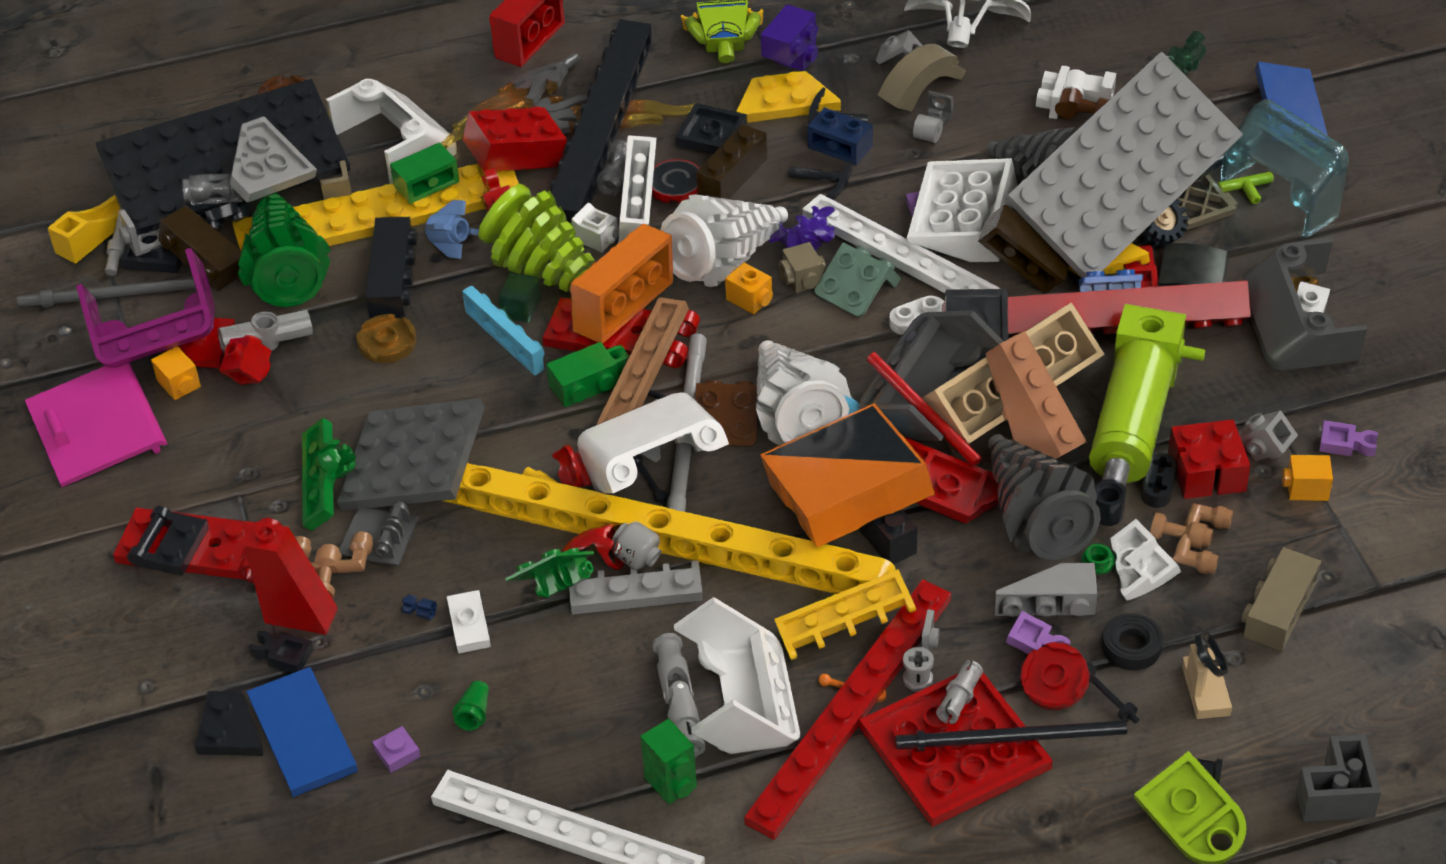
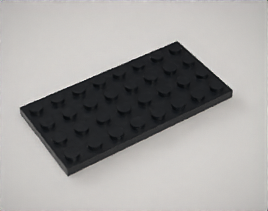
[96,79,351,236]

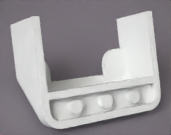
[326,79,457,184]
[674,597,800,754]

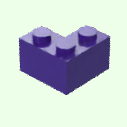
[761,4,818,71]

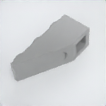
[995,563,1097,617]

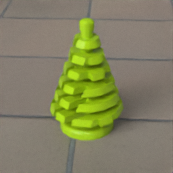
[478,184,595,292]

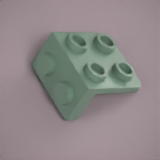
[815,242,901,317]

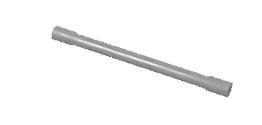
[666,334,707,512]

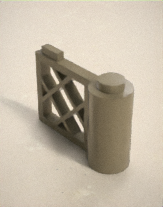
[1178,174,1238,230]

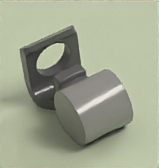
[913,91,954,143]

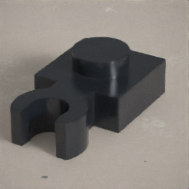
[249,631,314,673]

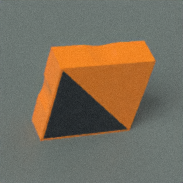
[760,403,934,548]

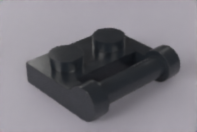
[127,506,209,576]

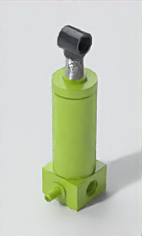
[1089,304,1205,526]

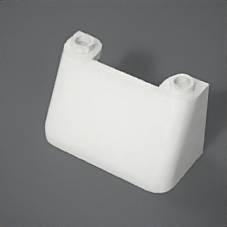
[577,392,729,494]

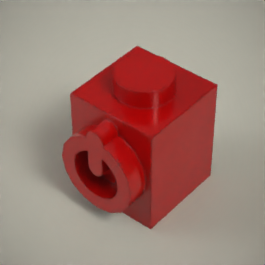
[219,335,272,385]

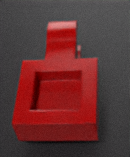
[481,168,510,212]

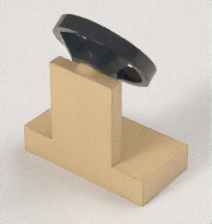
[1182,630,1232,719]

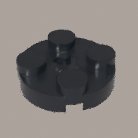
[199,199,254,230]

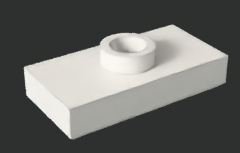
[447,590,491,654]

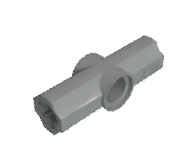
[217,310,313,354]

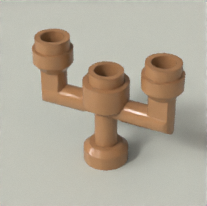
[1150,503,1234,574]
[295,531,373,599]

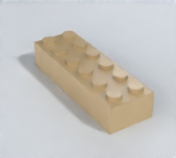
[922,302,1105,453]

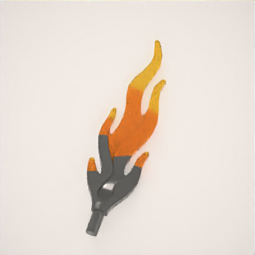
[441,53,580,149]
[516,94,700,133]

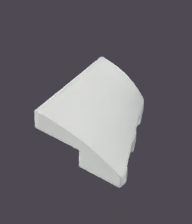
[1110,519,1181,601]

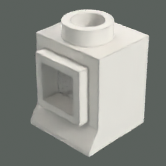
[572,203,619,253]

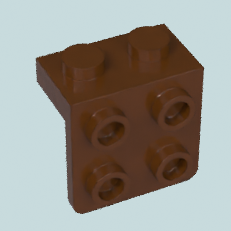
[695,380,758,447]

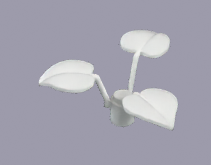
[904,0,1031,48]

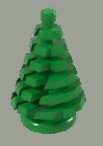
[238,192,331,307]

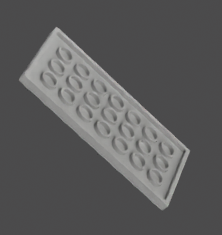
[1005,51,1243,278]

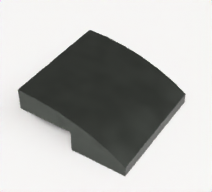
[1158,243,1228,287]

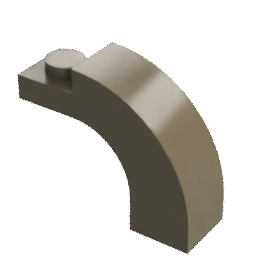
[878,44,967,112]

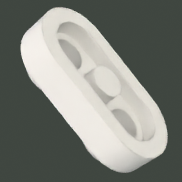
[890,296,944,335]

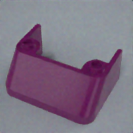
[76,248,215,367]

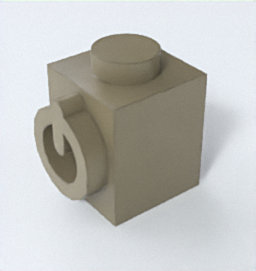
[778,242,826,293]

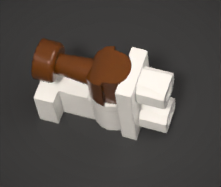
[1036,66,1117,119]

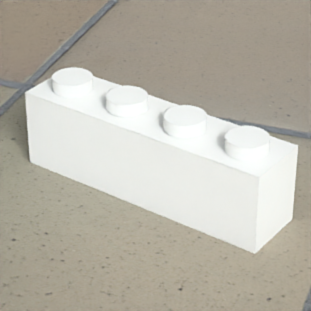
[618,135,656,244]

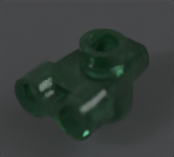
[1167,31,1207,76]

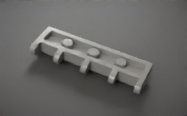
[569,560,703,614]

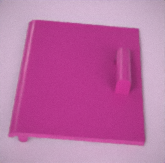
[25,362,168,487]

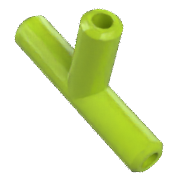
[1217,171,1274,204]

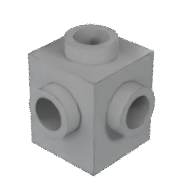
[1240,410,1298,461]

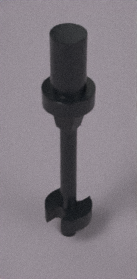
[1087,663,1140,724]

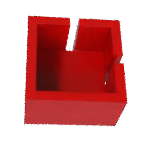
[1168,419,1251,499]

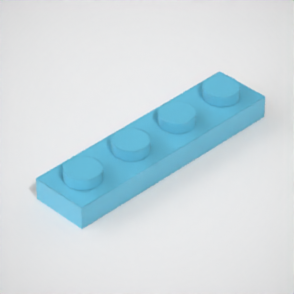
[462,286,545,376]

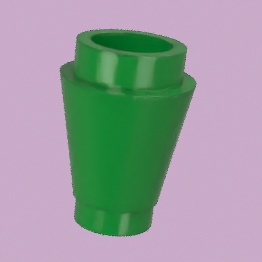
[453,681,489,731]

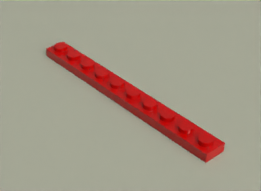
[744,579,952,840]

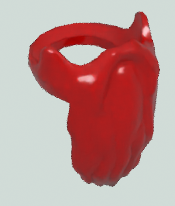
[552,445,592,488]
[561,524,624,570]

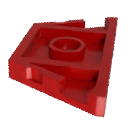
[904,437,999,524]

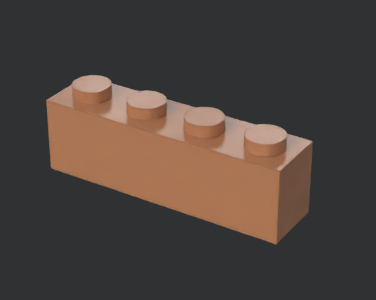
[985,331,1087,459]

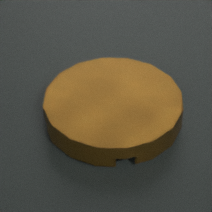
[356,314,417,363]

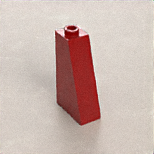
[245,521,338,635]

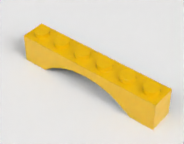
[48,194,120,264]

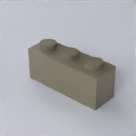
[1241,547,1321,651]

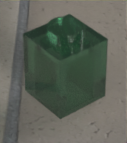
[499,273,541,323]

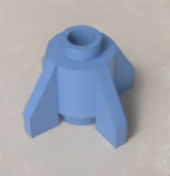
[425,200,479,259]

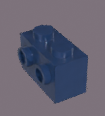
[807,107,873,165]

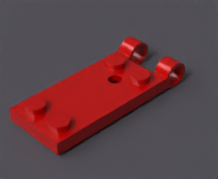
[542,297,700,368]
[113,507,283,583]

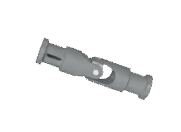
[652,633,706,757]

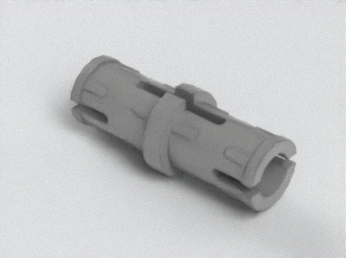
[936,660,983,724]

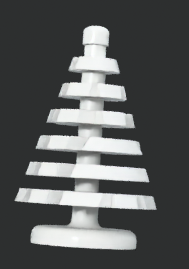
[661,195,788,287]
[756,340,852,445]

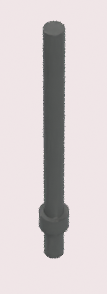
[17,278,196,308]

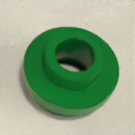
[1081,544,1115,575]

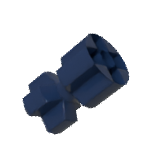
[401,594,437,620]

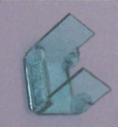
[1221,99,1349,238]

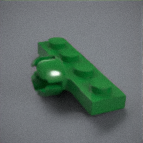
[302,418,356,531]

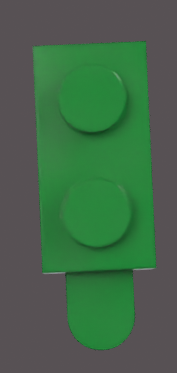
[546,342,630,408]

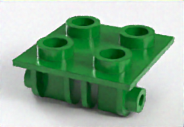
[505,548,594,598]

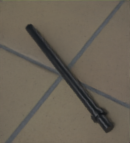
[895,721,1127,752]

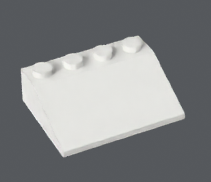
[907,158,1018,262]

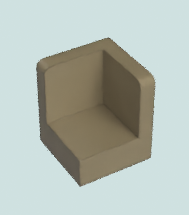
[320,160,352,200]

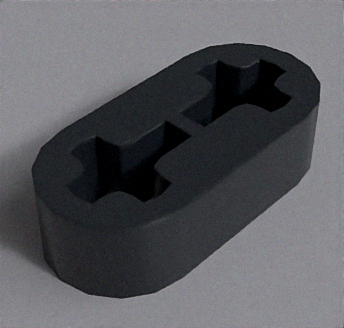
[1142,453,1177,508]

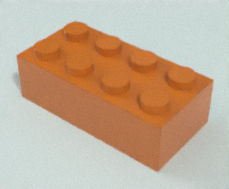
[570,223,673,344]

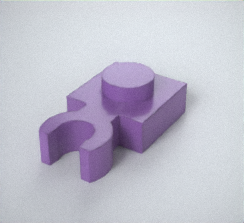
[1319,420,1378,456]
[1006,611,1071,654]

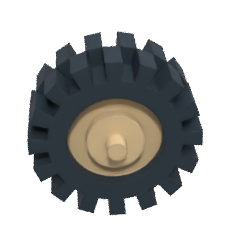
[1137,198,1189,249]

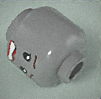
[612,521,661,570]

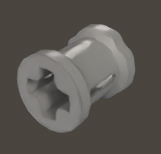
[903,647,934,692]

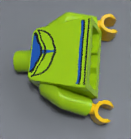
[681,0,763,63]

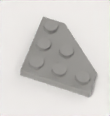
[230,117,317,202]

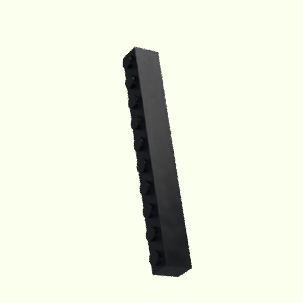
[550,19,652,223]

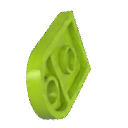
[1134,751,1246,864]

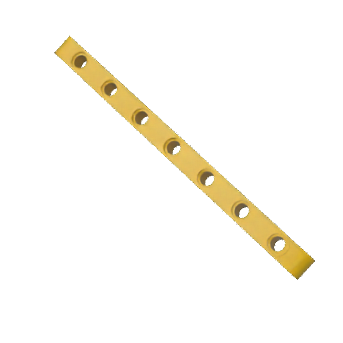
[442,463,896,594]

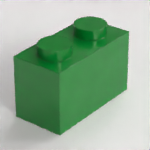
[390,142,460,204]
[640,718,697,805]

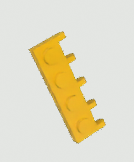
[774,569,916,661]

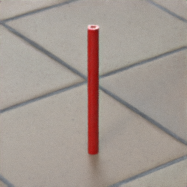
[866,352,982,467]

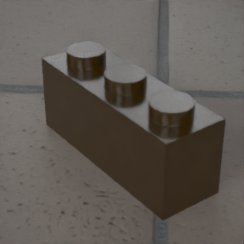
[696,124,767,199]
[978,204,1069,294]
[158,205,241,291]

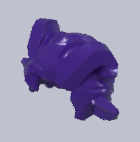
[769,206,835,251]

